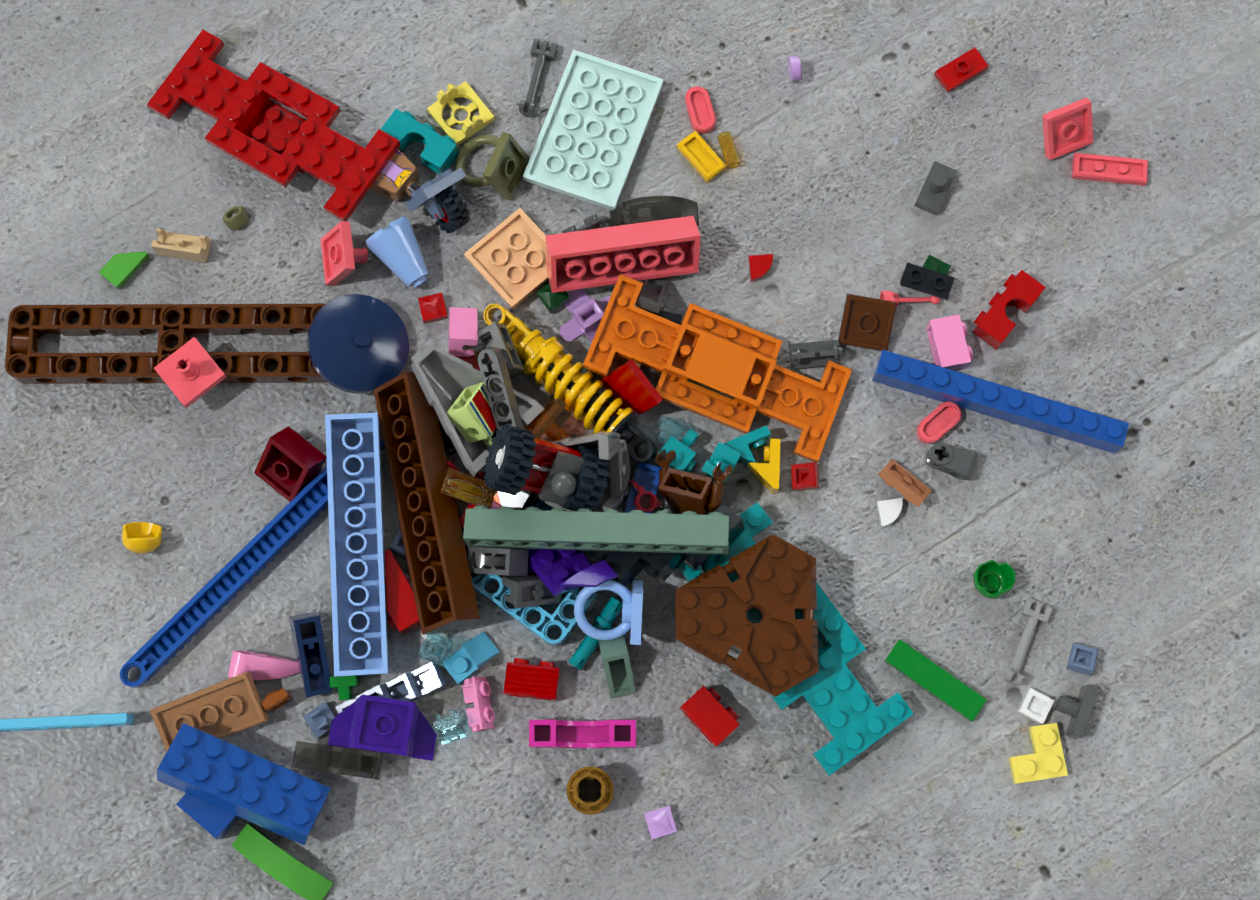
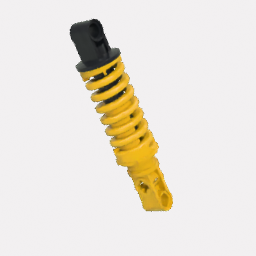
[483,304,657,462]

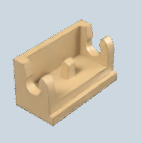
[151,228,212,263]

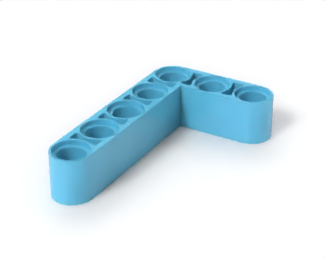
[472,574,597,646]

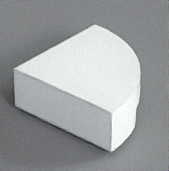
[876,498,903,528]

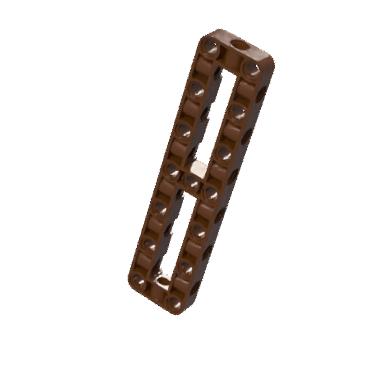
[5,303,327,384]

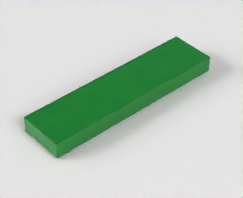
[884,639,987,722]

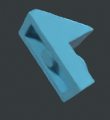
[442,632,500,685]

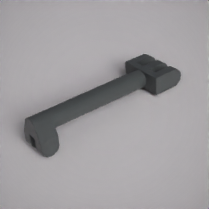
[519,39,558,117]

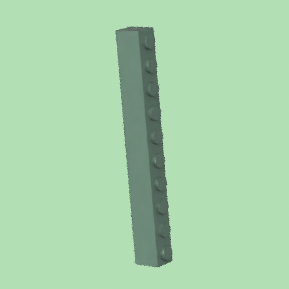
[463,506,730,555]

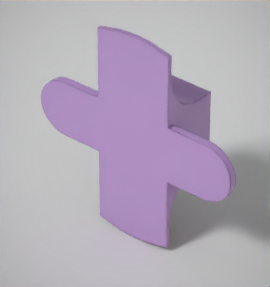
[560,289,611,343]

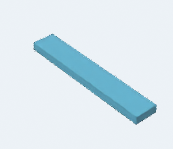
[0,713,134,732]

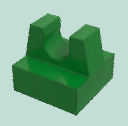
[330,675,360,700]

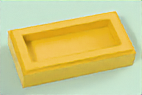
[676,130,726,183]

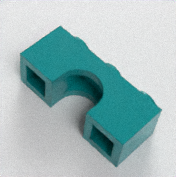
[380,108,459,175]

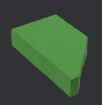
[99,251,150,289]

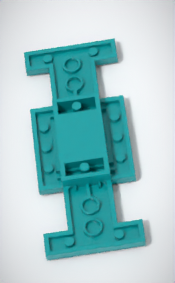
[677,502,914,776]

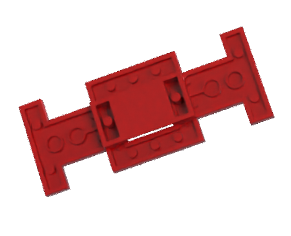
[147,29,401,222]

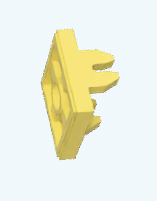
[427,81,495,146]

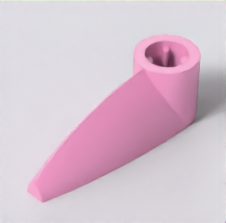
[228,650,300,680]

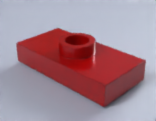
[934,47,989,93]

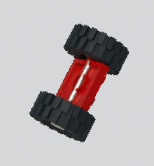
[484,424,610,512]

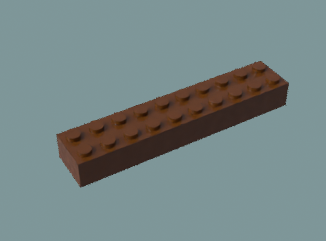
[373,371,480,635]

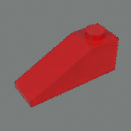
[385,549,420,635]

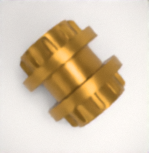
[566,766,614,815]

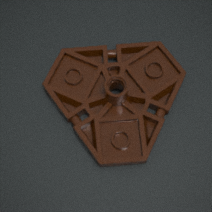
[675,534,818,697]

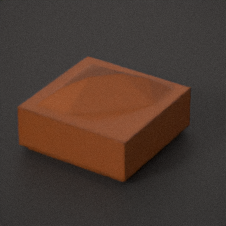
[261,688,293,712]

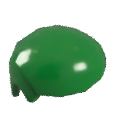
[973,559,1016,599]

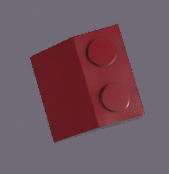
[254,426,327,502]

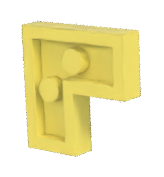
[1009,723,1068,784]

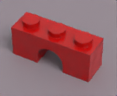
[972,269,1046,350]

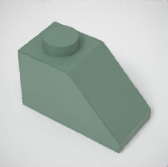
[598,635,636,699]

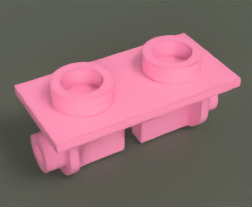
[462,677,495,732]

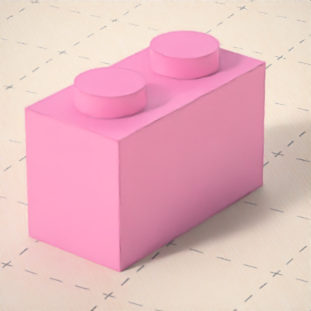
[926,315,973,371]

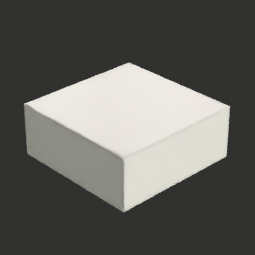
[1017,688,1054,725]

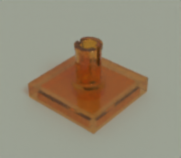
[526,398,570,441]

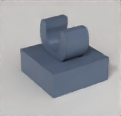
[303,702,336,739]

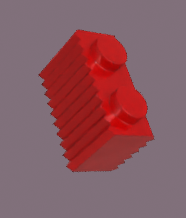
[503,658,560,701]

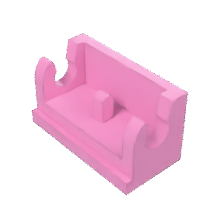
[448,307,478,357]

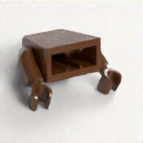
[656,449,732,515]

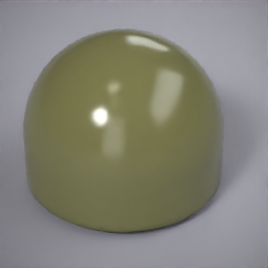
[222,206,249,231]

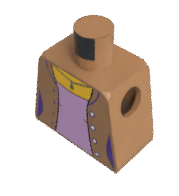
[370,149,421,202]

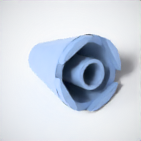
[366,216,429,288]

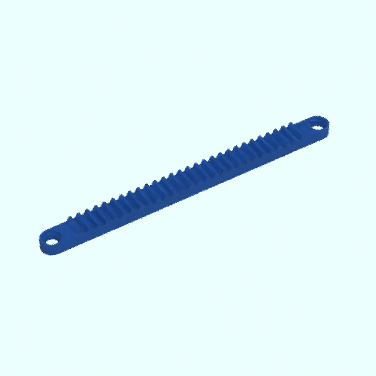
[120,426,385,688]

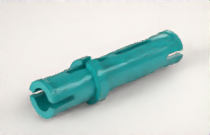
[568,597,623,671]

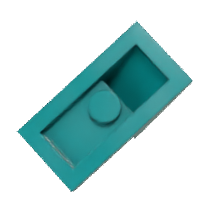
[724,425,771,466]
[702,442,741,482]

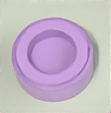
[788,56,802,81]

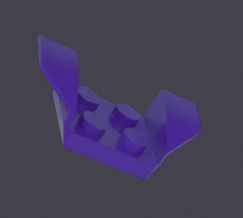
[528,549,617,596]
[328,694,437,761]

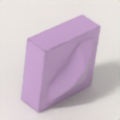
[644,806,677,839]

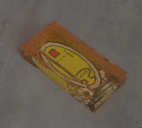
[440,468,496,509]

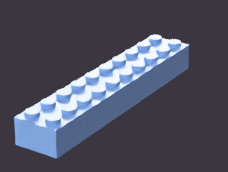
[325,412,389,677]

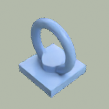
[574,579,643,645]

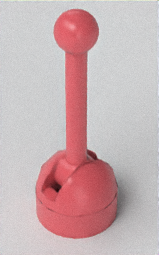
[880,291,940,307]

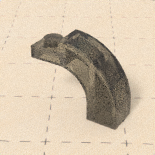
[609,196,699,227]

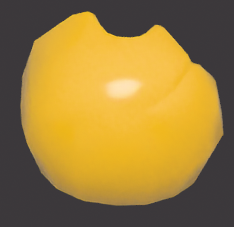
[122,522,162,554]

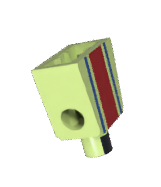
[446,382,496,447]

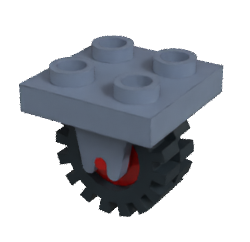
[406,168,470,233]

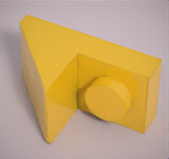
[748,439,781,494]

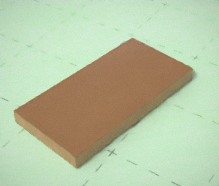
[150,671,269,751]

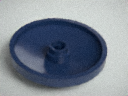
[307,294,409,394]

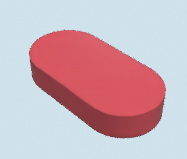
[685,86,716,134]
[917,402,961,444]

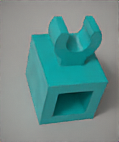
[656,429,699,473]

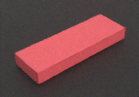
[1072,153,1148,186]

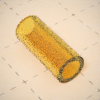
[717,132,741,169]

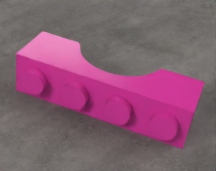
[529,720,636,749]

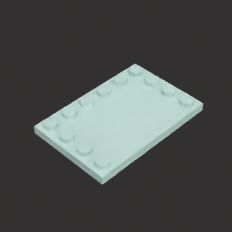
[523,50,664,211]

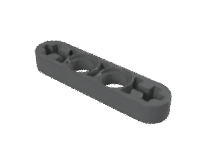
[478,347,524,430]

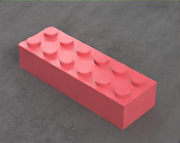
[545,216,700,293]

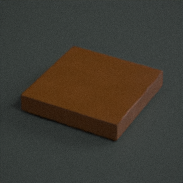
[838,293,897,351]

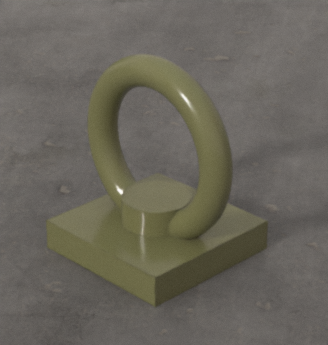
[455,132,530,200]

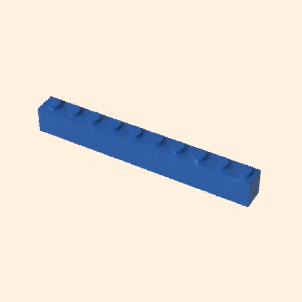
[872,350,1129,454]

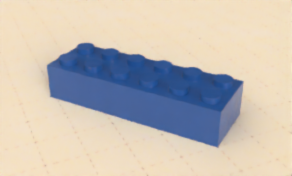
[157,723,330,846]

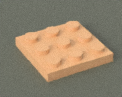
[464,208,549,310]

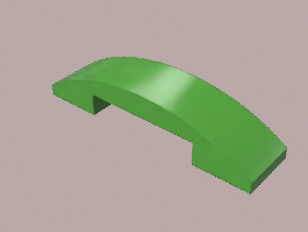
[231,823,334,900]

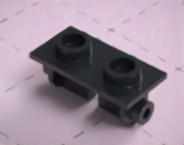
[900,262,955,300]

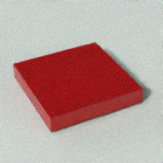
[601,359,663,415]

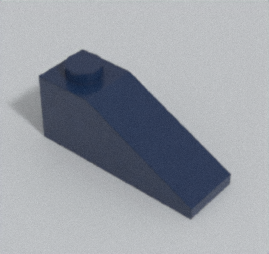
[289,612,333,698]

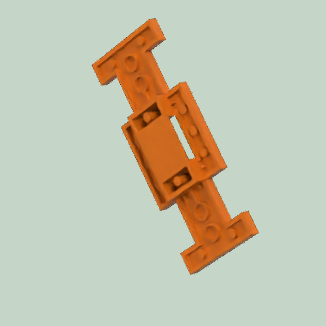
[582,274,852,463]

